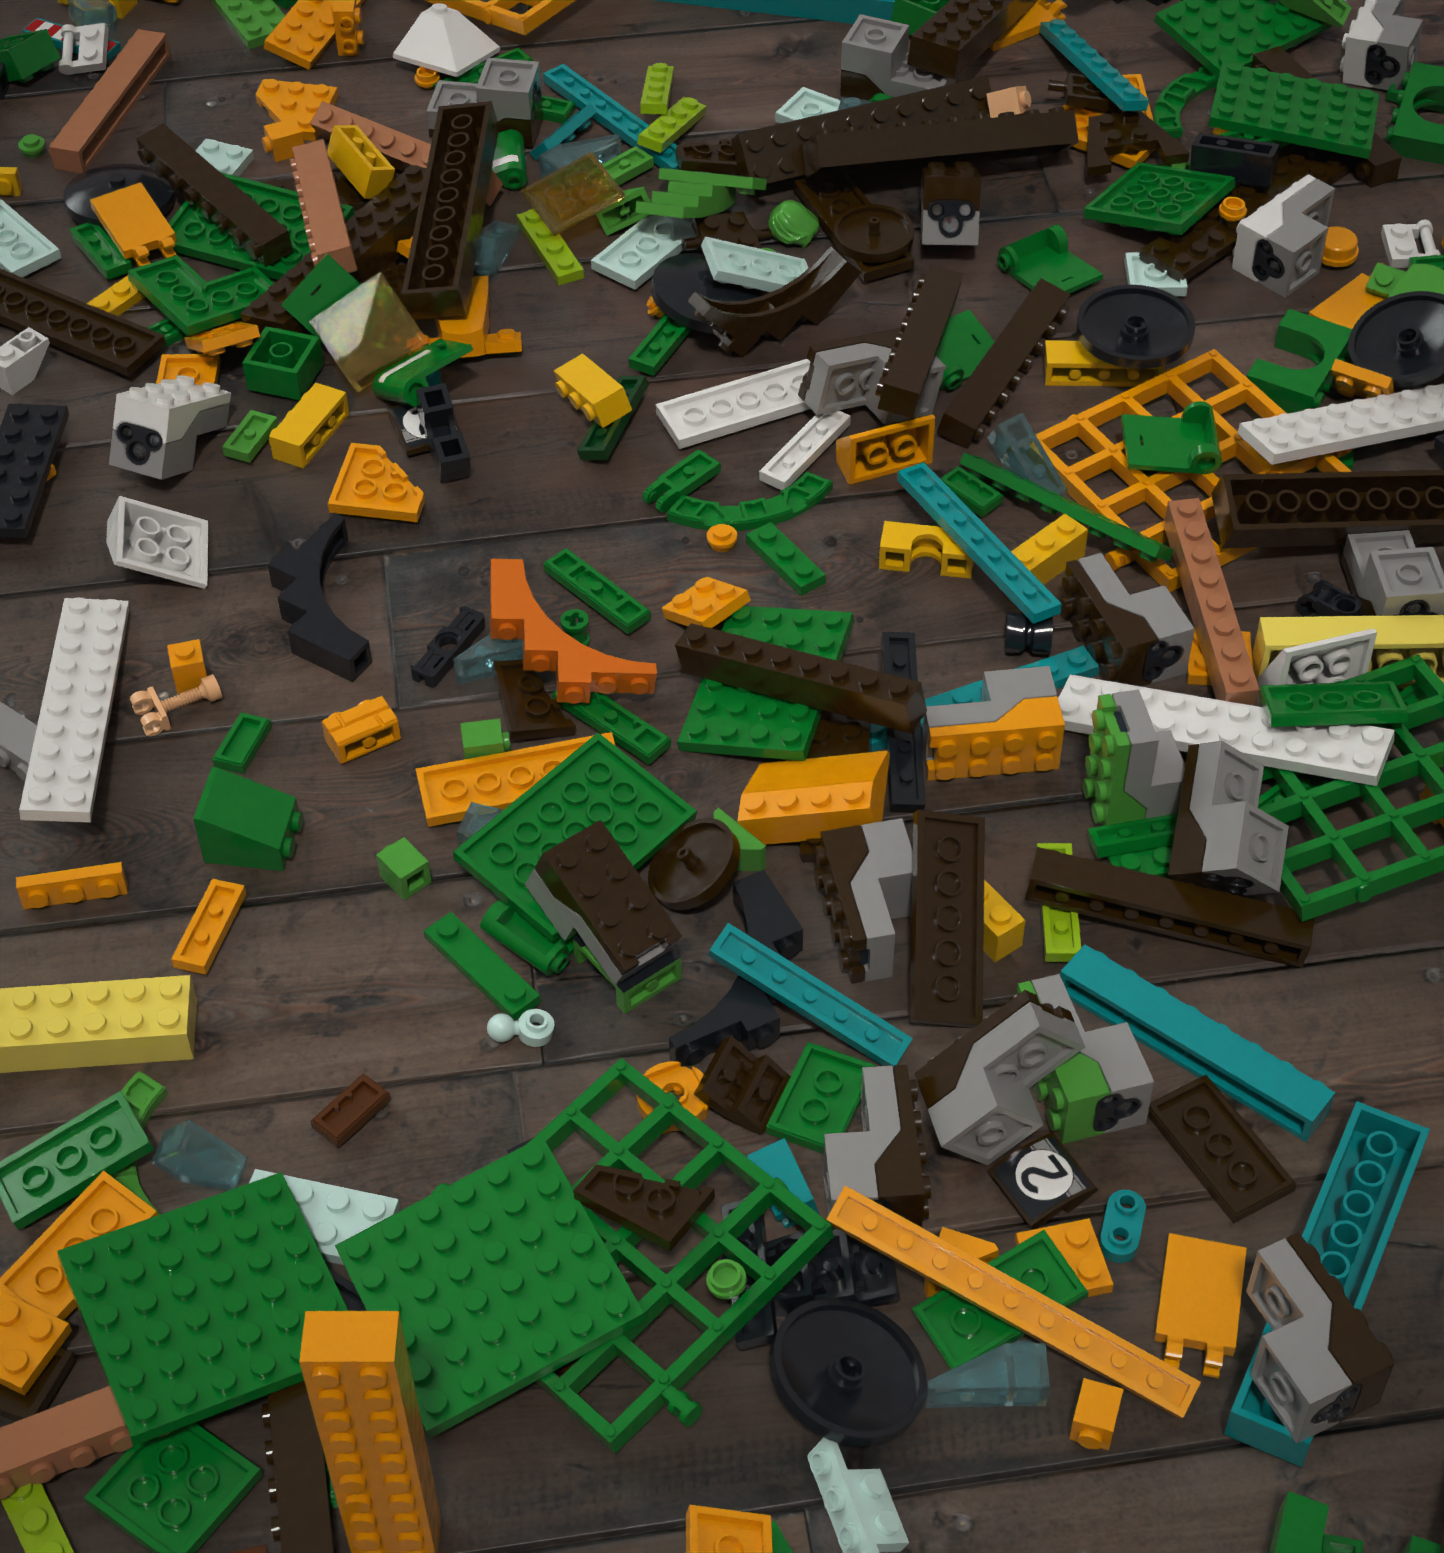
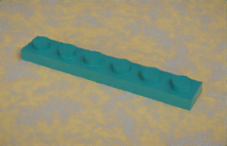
[707,923,913,1068]

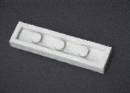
[759,410,851,490]

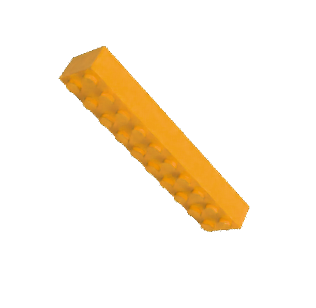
[299,1311,441,1553]

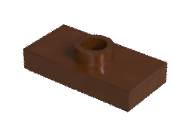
[310,1073,391,1148]

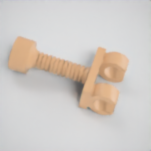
[129,674,223,736]

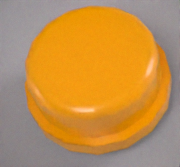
[1321,226,1359,267]

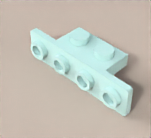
[807,1437,909,1553]

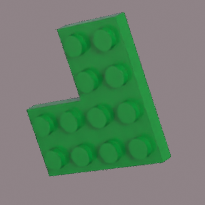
[128,255,274,336]

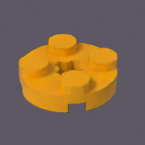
[636,1061,709,1134]

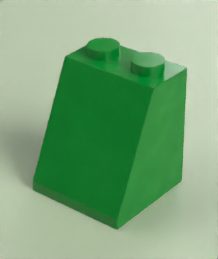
[193,767,304,871]

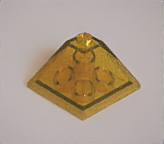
[521,152,626,236]
[309,272,430,392]

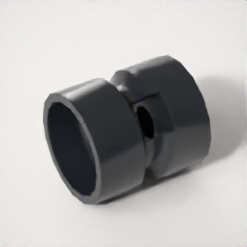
[1004,612,1053,655]

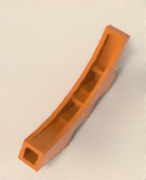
[489,559,657,704]

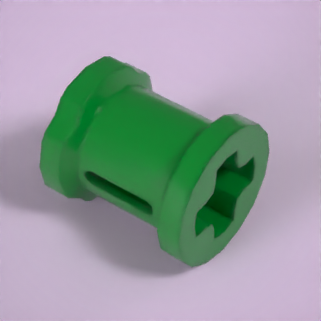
[560,609,590,646]

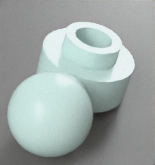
[487,1009,554,1047]

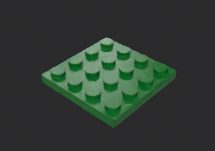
[1084,162,1235,236]

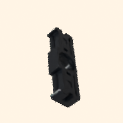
[410,606,485,688]

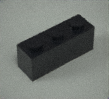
[1190,132,1280,187]

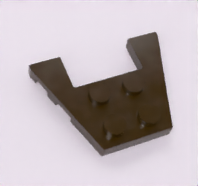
[1086,111,1189,176]

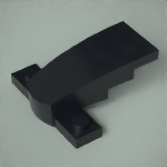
[721,1200,901,1350]

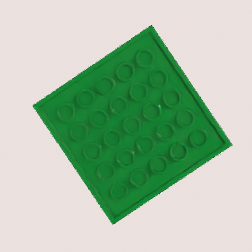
[335,1136,647,1439]
[57,1172,348,1446]

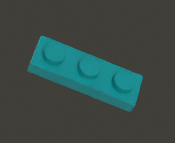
[530,104,596,161]

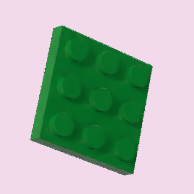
[84,1423,263,1553]

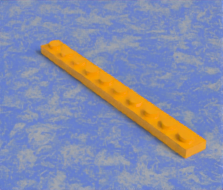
[826,1185,1201,1420]

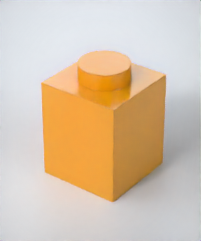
[262,118,304,162]
[167,639,207,694]
[1069,1378,1124,1451]

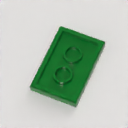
[766,1042,876,1154]

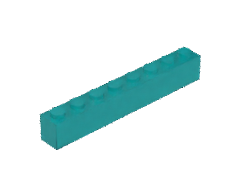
[1060,944,1336,1143]

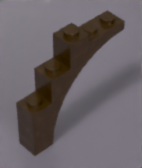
[688,247,862,357]

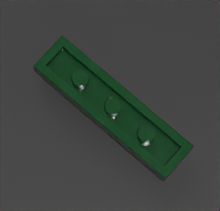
[577,376,649,461]

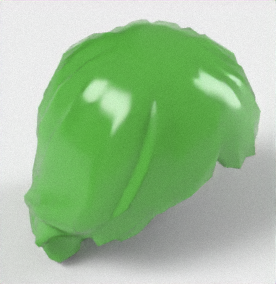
[768,200,819,248]

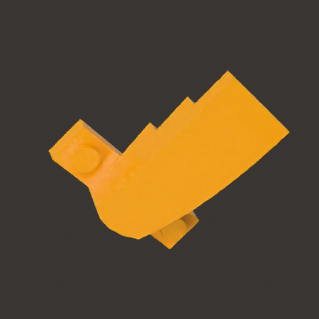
[406,276,522,358]

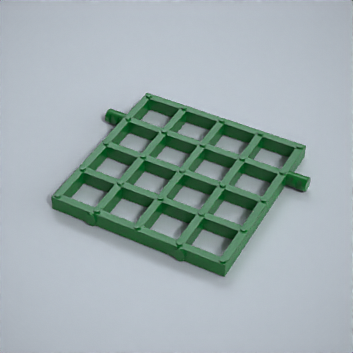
[1183,654,1444,922]
[432,1058,834,1454]

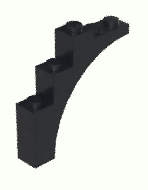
[267,513,372,682]
[669,870,803,1066]

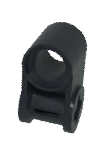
[1297,580,1361,617]

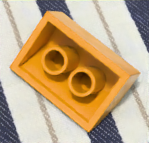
[836,414,935,485]

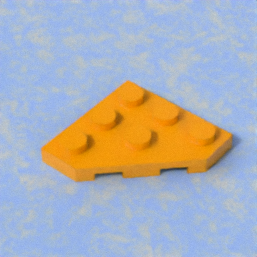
[255,79,339,141]
[328,443,425,522]

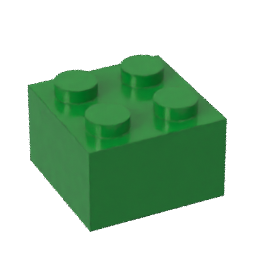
[242,326,324,400]

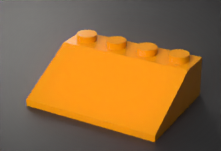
[737,750,890,845]

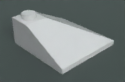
[393,3,500,77]
[106,496,208,589]
[1257,628,1377,707]

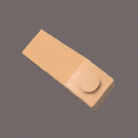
[986,86,1031,118]

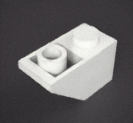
[0,327,50,395]

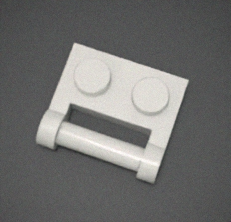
[58,23,109,75]
[1381,220,1441,268]

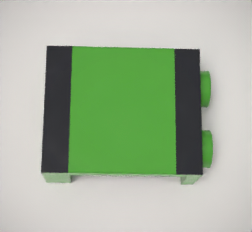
[573,934,682,1014]

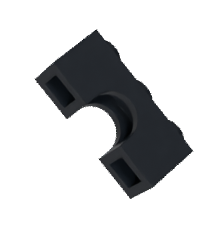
[416,383,470,483]

